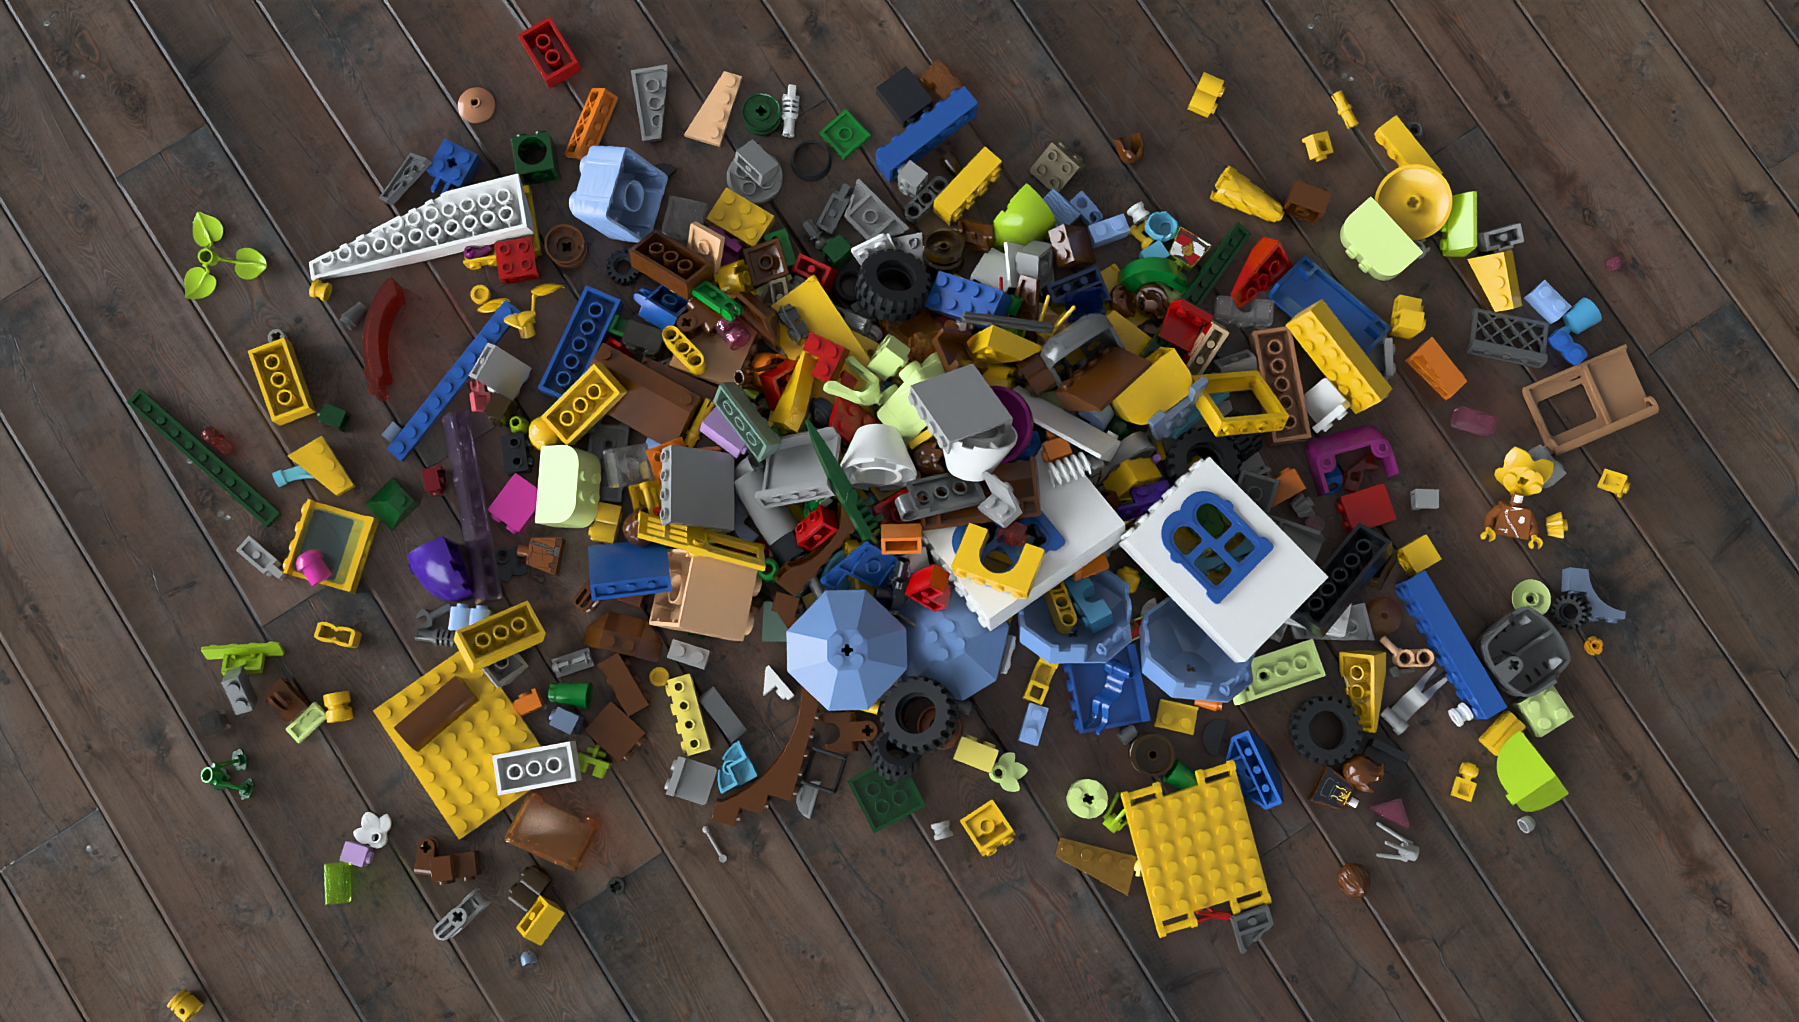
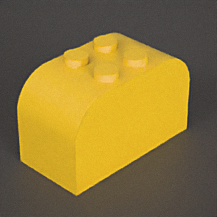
[1109,347,1192,425]

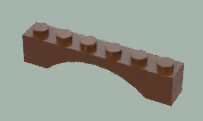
[773,496,872,597]

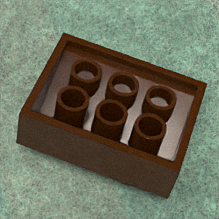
[1055,345,1153,412]

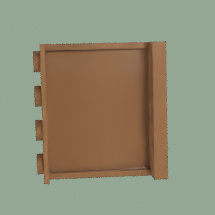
[669,308,763,387]

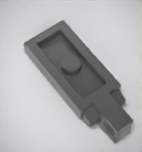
[816,183,851,236]

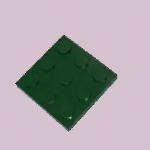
[847,754,926,833]

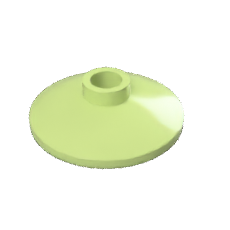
[1512,579,1551,615]

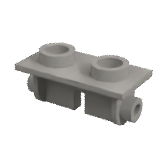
[551,647,594,678]

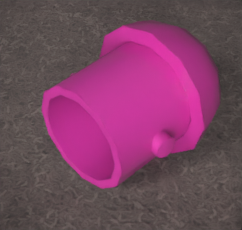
[296,549,332,586]

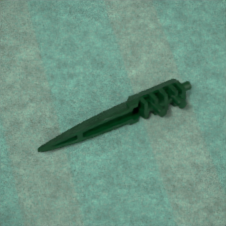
[806,418,884,545]

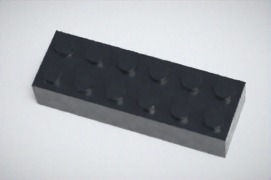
[1290,522,1393,638]

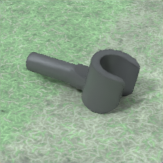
[1387,665,1415,678]

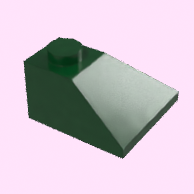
[365,477,420,531]

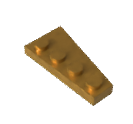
[1055,837,1137,896]

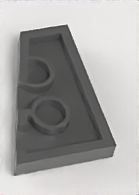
[379,152,432,206]

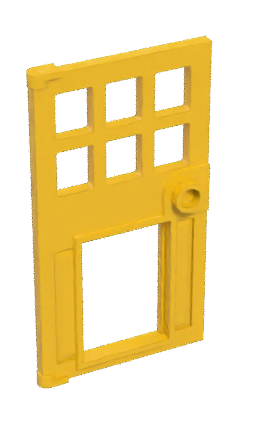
[637,511,766,571]

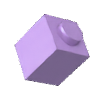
[339,840,374,867]

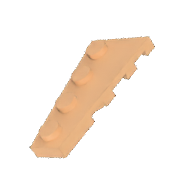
[684,71,742,147]

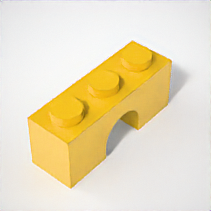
[1022,656,1059,706]

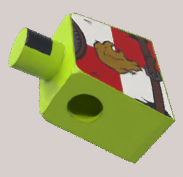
[1168,227,1211,272]

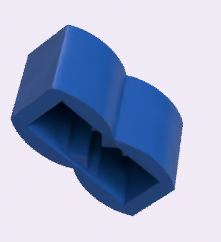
[1547,329,1588,365]

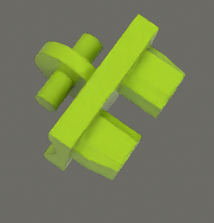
[578,744,613,778]

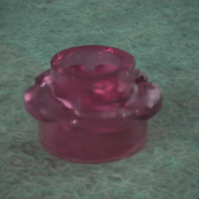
[1605,256,1624,271]

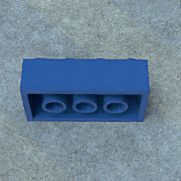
[924,271,1012,329]

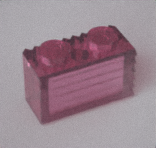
[1450,405,1498,437]

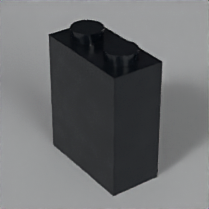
[876,66,933,128]

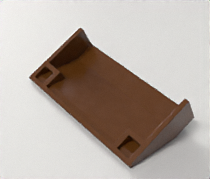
[589,343,703,444]
[917,456,1041,531]

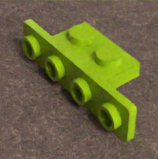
[201,641,285,676]

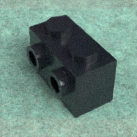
[500,432,534,476]

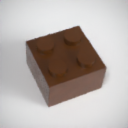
[1282,180,1332,225]

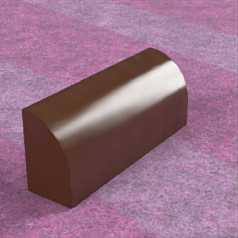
[394,676,479,752]

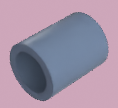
[381,422,402,443]

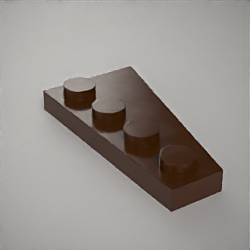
[1009,274,1040,344]

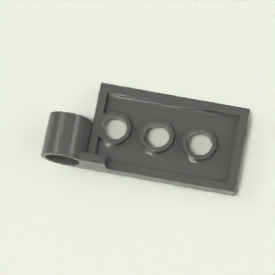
[895,472,986,521]

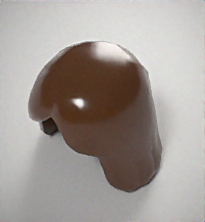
[1113,133,1144,164]

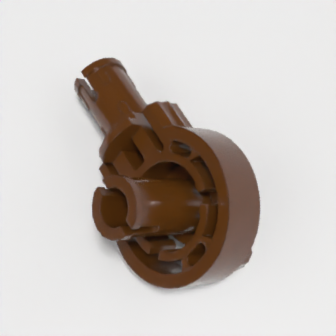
[1135,284,1170,322]

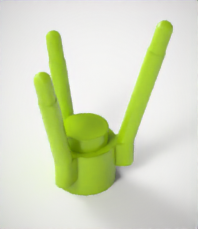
[1102,792,1136,833]

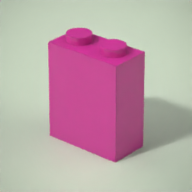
[488,473,538,534]

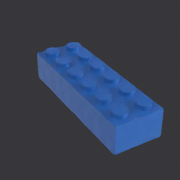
[876,86,978,183]
[538,285,624,399]

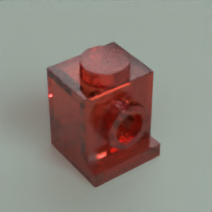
[997,521,1029,547]

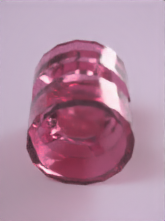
[715,314,751,350]

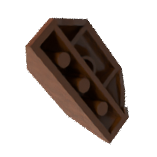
[724,291,780,350]
[583,611,663,663]

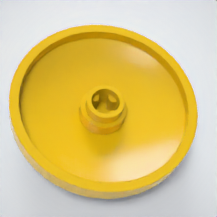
[1375,164,1453,241]

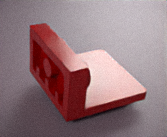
[494,237,541,285]
[1158,299,1213,353]

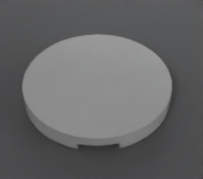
[726,154,783,205]

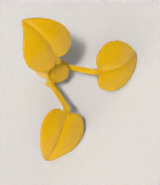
[477,283,565,339]

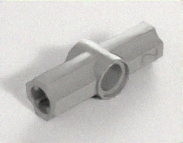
[835,305,872,335]

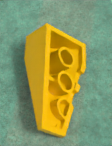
[770,352,818,434]

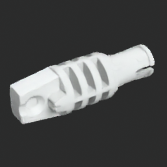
[781,84,800,138]

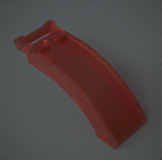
[362,277,406,402]

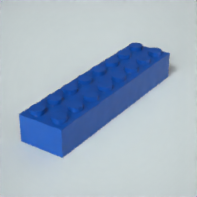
[1394,571,1507,720]

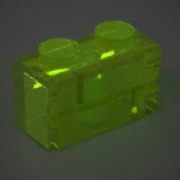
[324,862,351,904]

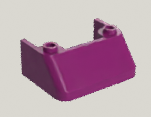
[1304,424,1399,497]

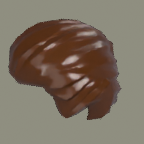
[1109,284,1136,318]
[1337,863,1371,898]

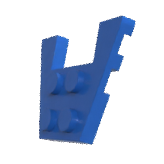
[820,540,899,609]

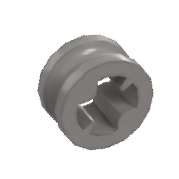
[268,329,288,343]

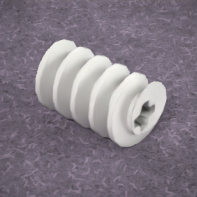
[1047,452,1091,488]

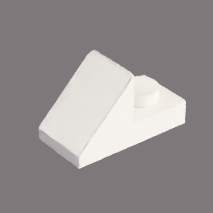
[763,665,795,700]

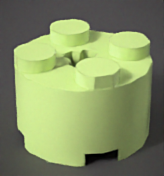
[1066,779,1108,819]

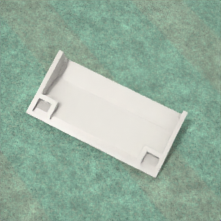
[1013,385,1121,462]

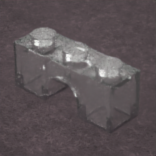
[1213,295,1274,329]

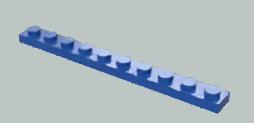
[386,300,521,462]

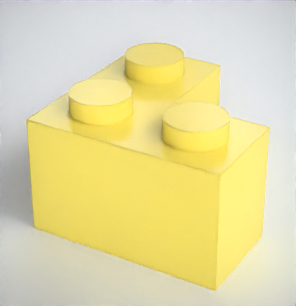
[953,734,999,773]

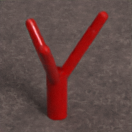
[1196,907,1231,923]

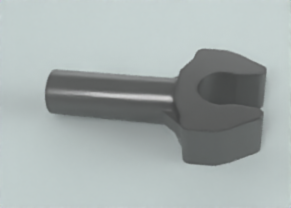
[415,603,452,628]

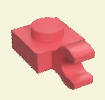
[469,380,491,412]

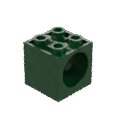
[511,131,561,186]

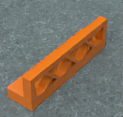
[564,88,618,161]

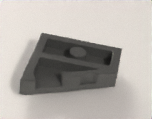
[1229,904,1274,954]

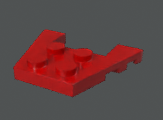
[828,370,882,445]

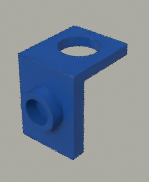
[1324,465,1342,496]

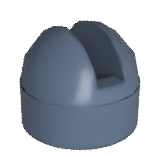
[521,950,538,967]

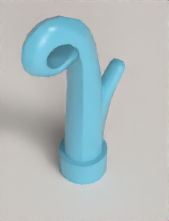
[272,465,314,487]

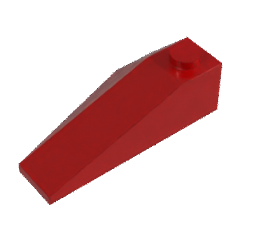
[1231,237,1293,308]

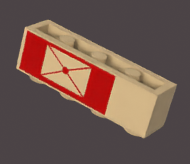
[1182,320,1229,376]

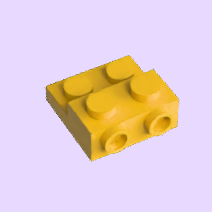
[960,799,1015,857]

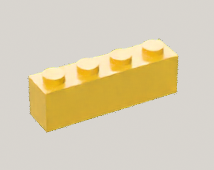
[1374,115,1443,175]

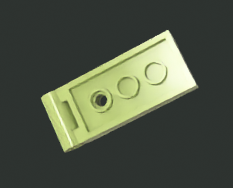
[1233,639,1326,706]

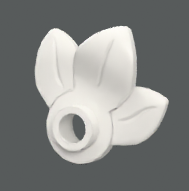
[354,812,392,848]

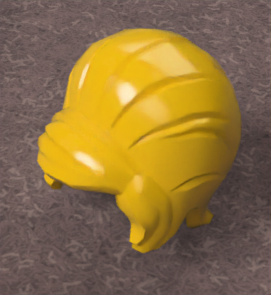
[529,416,563,451]

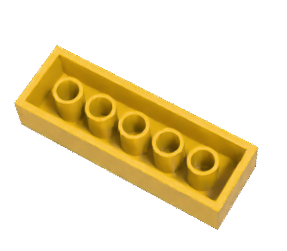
[1286,299,1392,414]

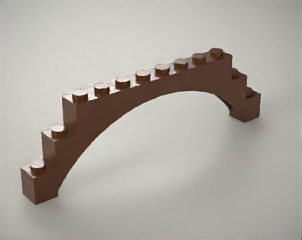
[711,591,820,826]

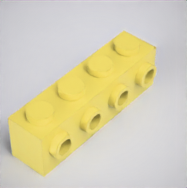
[665,674,712,756]

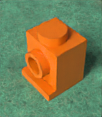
[512,688,546,716]

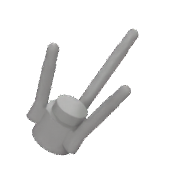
[1376,822,1419,862]

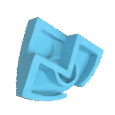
[718,741,759,794]

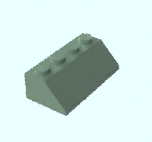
[713,382,781,462]

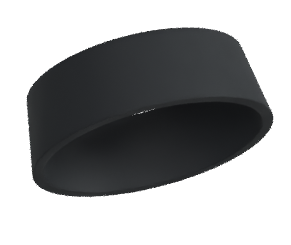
[791,140,832,182]

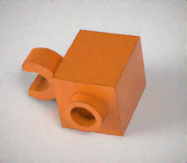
[1041,430,1072,466]

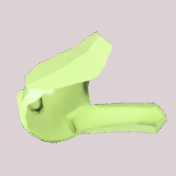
[823,356,885,406]

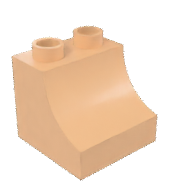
[649,549,762,641]

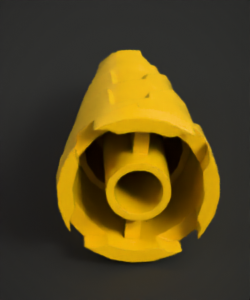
[1210,166,1285,222]

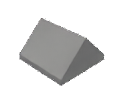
[482,653,528,688]

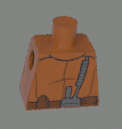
[517,538,566,576]

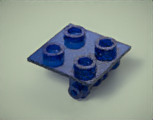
[1064,286,1106,324]

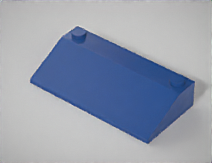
[1267,255,1392,355]

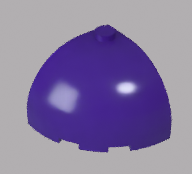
[407,536,477,602]

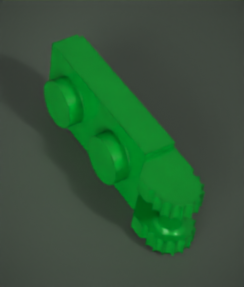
[692,280,744,322]

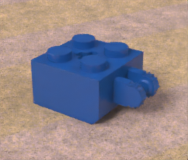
[426,138,482,194]
[633,284,689,331]

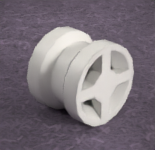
[1127,201,1150,225]
[1448,702,1473,727]

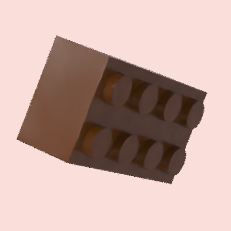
[629,229,714,300]

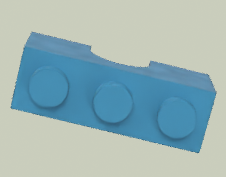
[1064,577,1114,634]

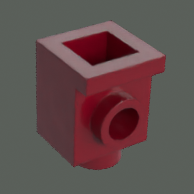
[421,466,447,497]

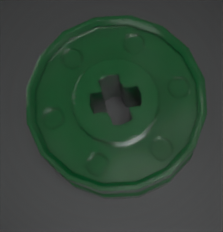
[742,92,782,136]

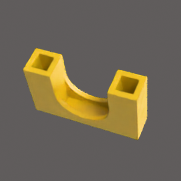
[951,523,1045,599]

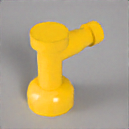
[1129,218,1155,250]

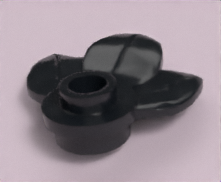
[493,547,528,583]

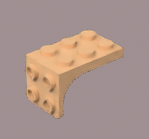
[666,221,725,301]

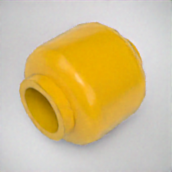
[1116,566,1141,594]

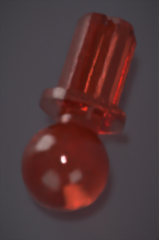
[202,426,234,455]

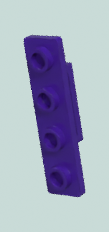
[1117,480,1171,521]

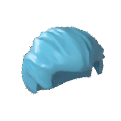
[1144,211,1179,242]

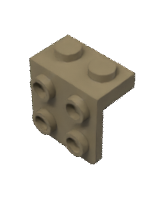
[1030,141,1085,192]

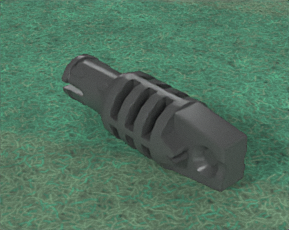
[415,628,457,648]

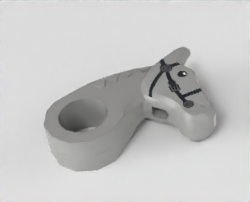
[1085,431,1155,488]

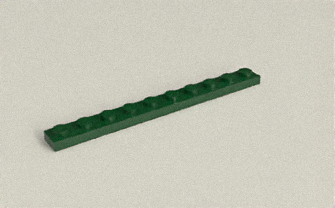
[1139,222,1251,359]
[127,389,282,528]

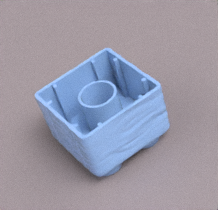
[569,145,668,243]

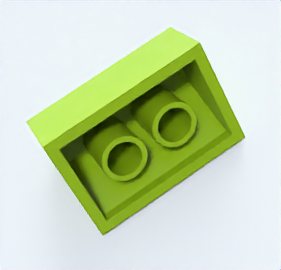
[1440,191,1477,257]

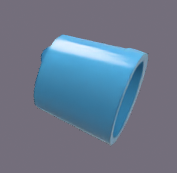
[1561,297,1602,334]

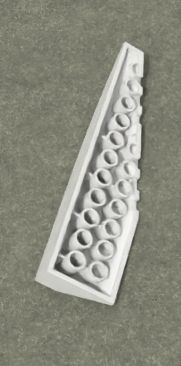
[309,174,535,281]

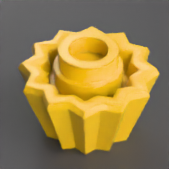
[1546,512,1568,539]

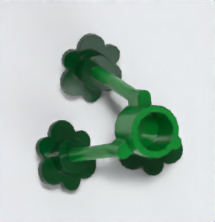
[201,749,255,800]

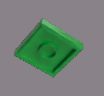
[819,109,871,161]

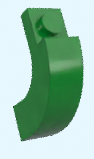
[1118,257,1187,293]

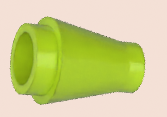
[510,416,529,434]

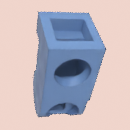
[1069,190,1103,226]

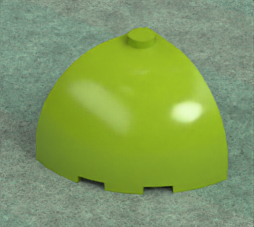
[993,183,1057,253]
[1497,730,1569,812]

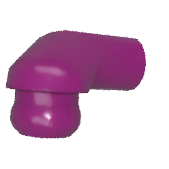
[464,245,493,259]

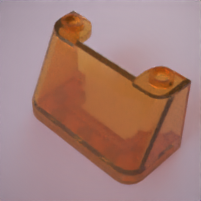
[879,307,959,365]
[504,793,601,871]

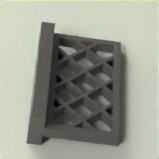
[1466,308,1549,369]

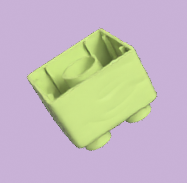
[877,352,945,449]

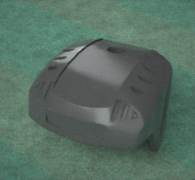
[1039,313,1126,389]
[1474,606,1571,697]

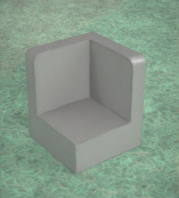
[1410,489,1439,511]

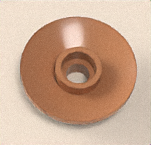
[458,87,495,124]

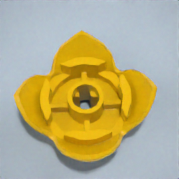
[1494,447,1554,496]

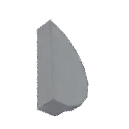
[796,780,821,819]

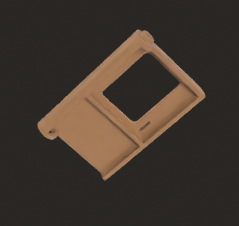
[1522,344,1659,457]

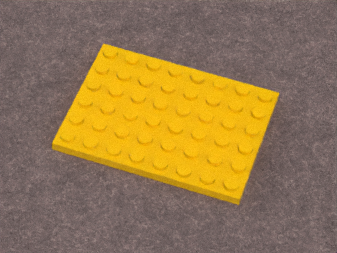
[373,651,542,840]

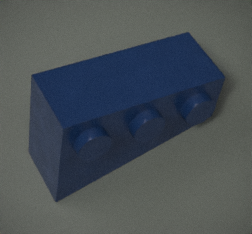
[1041,265,1112,307]

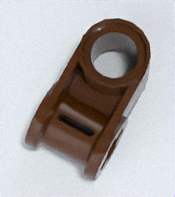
[414,836,440,876]

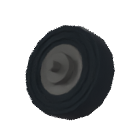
[809,397,833,429]

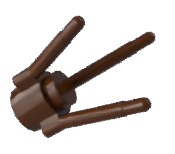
[733,364,776,393]

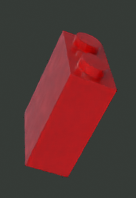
[1335,483,1397,535]

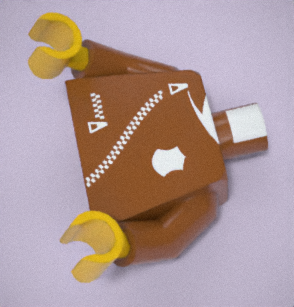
[1480,492,1543,549]

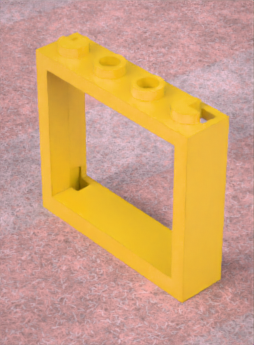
[1192,370,1289,437]

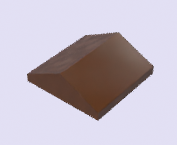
[743,238,790,286]

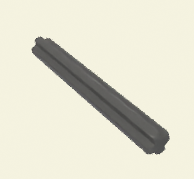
[961,311,1054,333]

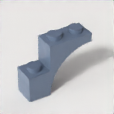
[1561,567,1626,623]

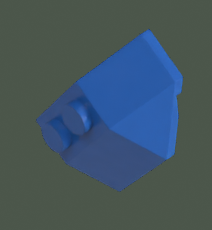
[1226,730,1284,810]

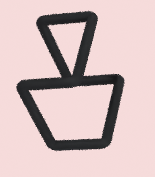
[801,746,847,794]

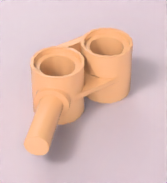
[1379,635,1434,668]

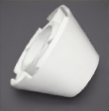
[840,424,917,491]
[943,426,1018,481]

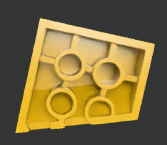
[967,325,1043,364]

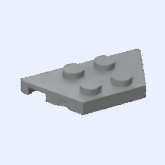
[844,179,909,241]

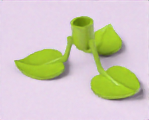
[184,212,267,300]

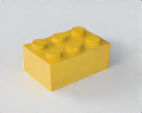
[706,187,776,248]

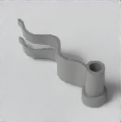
[1379,666,1448,735]

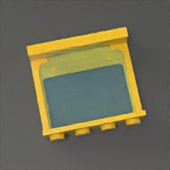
[283,499,379,593]

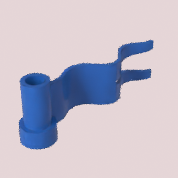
[1083,658,1135,735]

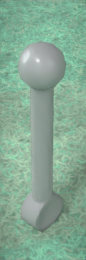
[702,826,727,863]

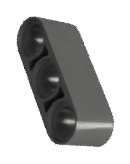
[905,176,948,224]
[698,686,747,742]

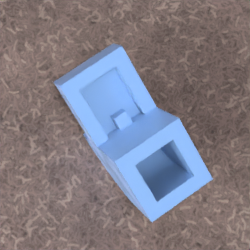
[1078,405,1114,431]

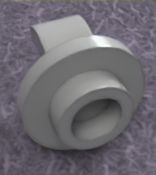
[1413,239,1430,259]

